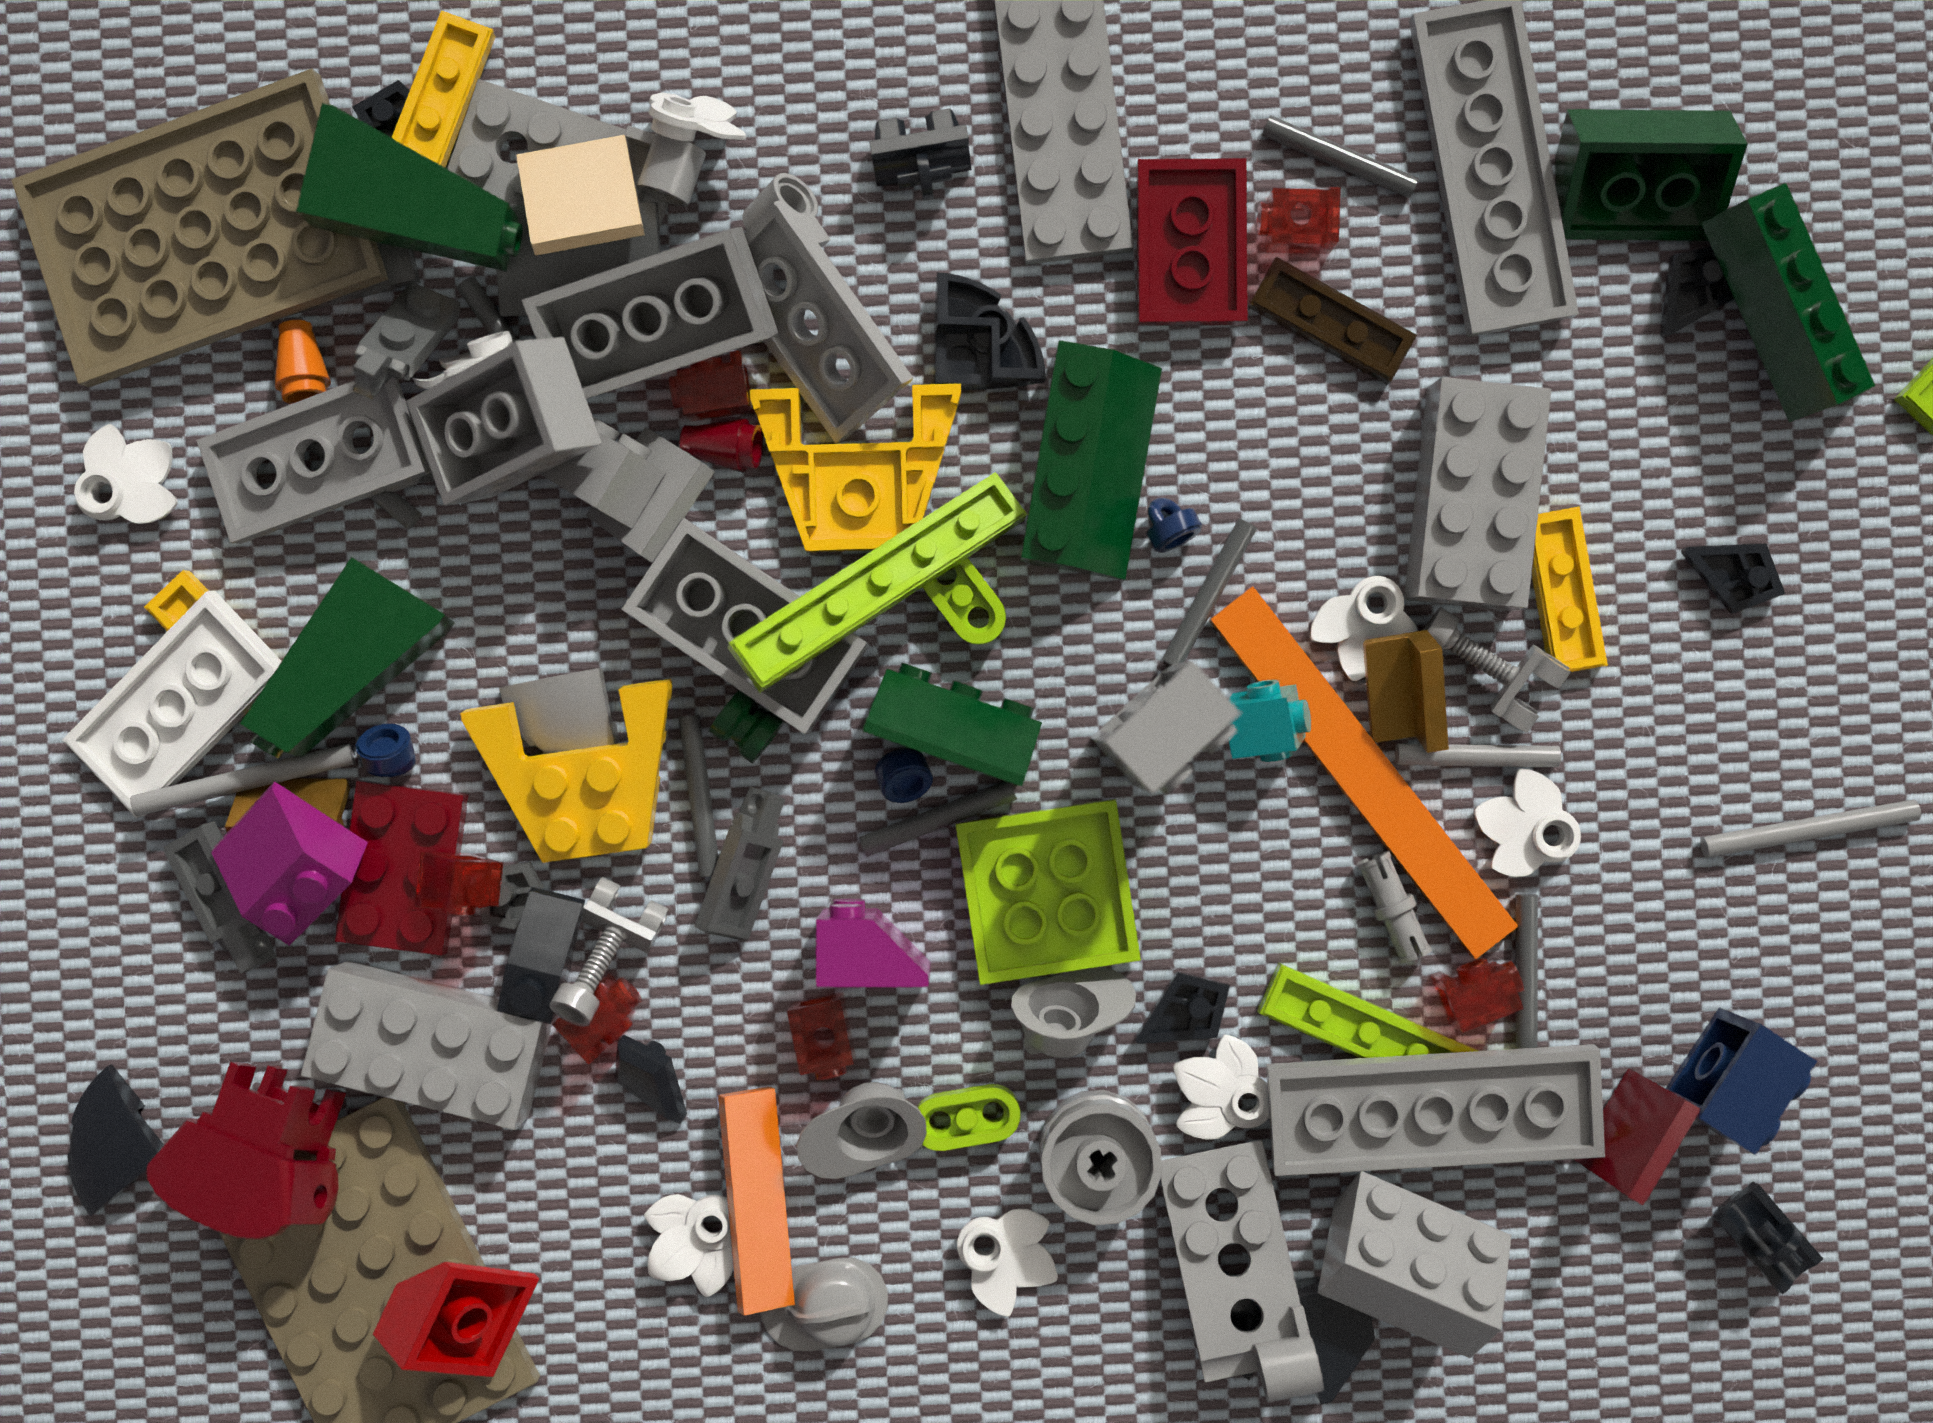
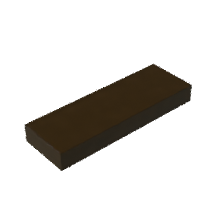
[1248,256,1417,385]

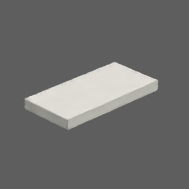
[62,591,281,818]

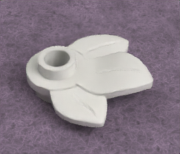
[649,93,746,142]
[413,331,513,389]
[74,424,178,524]
[1310,576,1418,681]
[1474,769,1581,877]
[1173,1034,1269,1140]
[644,1194,734,1297]
[957,1209,1058,1317]

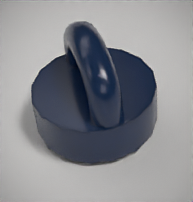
[1146,498,1202,553]
[355,724,416,777]
[875,748,933,803]

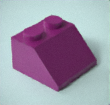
[211,781,368,946]
[816,899,931,987]

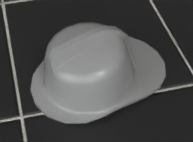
[1011,967,1136,1058]
[796,1082,927,1179]
[760,1258,888,1351]

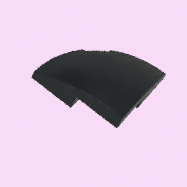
[934,272,1046,390]
[67,1064,164,1217]

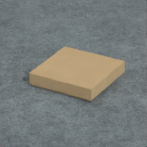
[516,135,645,256]

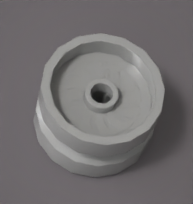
[1039,1090,1162,1225]

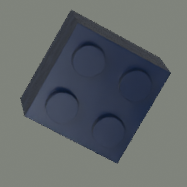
[1665,1008,1817,1155]

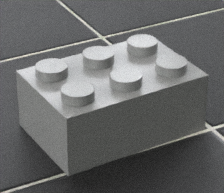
[406,337,602,506]
[1318,1171,1511,1358]

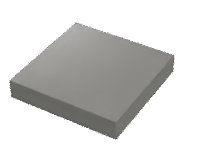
[586,427,715,563]

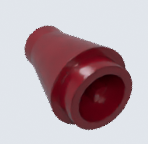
[679,419,763,473]

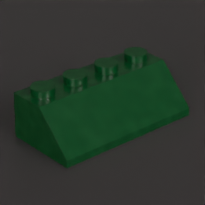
[1701,183,1876,422]
[1020,340,1162,581]

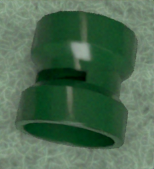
[709,690,785,764]

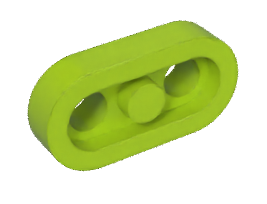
[922,558,1006,645]
[917,1084,1020,1151]

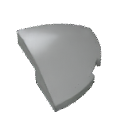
[499,668,620,754]

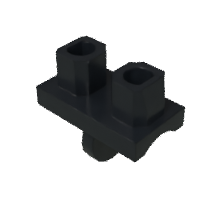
[869,108,972,201]
[1712,1181,1823,1295]

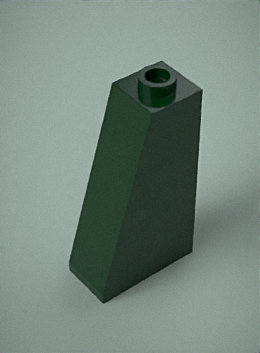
[296,103,523,272]
[240,557,455,759]

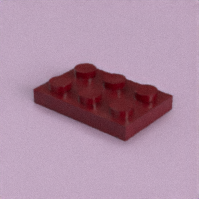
[1136,158,1248,326]
[335,780,469,956]

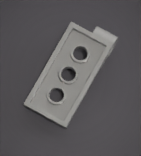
[447,79,706,227]
[742,173,914,443]
[196,376,435,544]
[1160,1140,1324,1403]

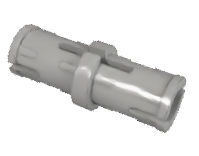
[1357,851,1432,963]

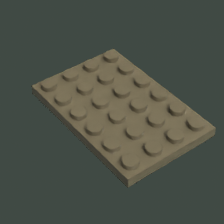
[11,68,388,387]
[219,1097,540,1423]

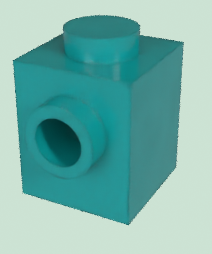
[1228,680,1311,762]

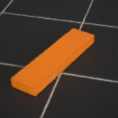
[718,1087,795,1316]

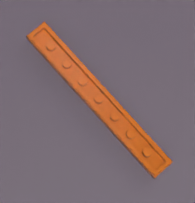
[1209,586,1518,959]

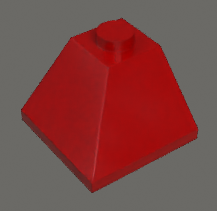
[373,1262,539,1377]

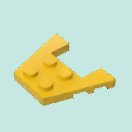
[749,384,961,552]
[460,679,673,863]

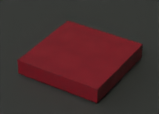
[1574,1068,1700,1205]

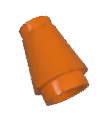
[275,320,331,404]

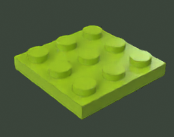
[955,799,1141,985]

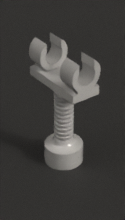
[1423,607,1571,733]
[549,877,669,1026]

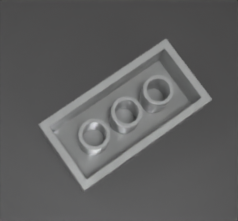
[522,227,778,399]
[1404,377,1552,611]
[622,518,870,734]
[1090,660,1241,794]
[301,961,554,1130]

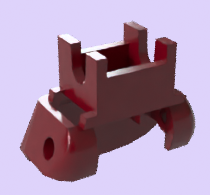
[147,1062,346,1239]

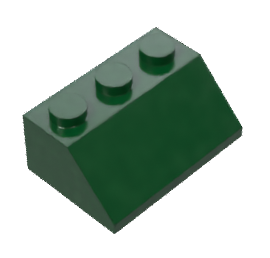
[1555,109,1748,241]
[863,662,1042,786]

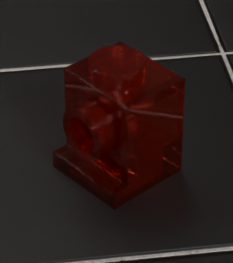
[1257,187,1341,254]
[669,350,754,422]
[415,852,503,915]
[1430,958,1524,1033]
[552,973,643,1065]
[787,992,856,1080]

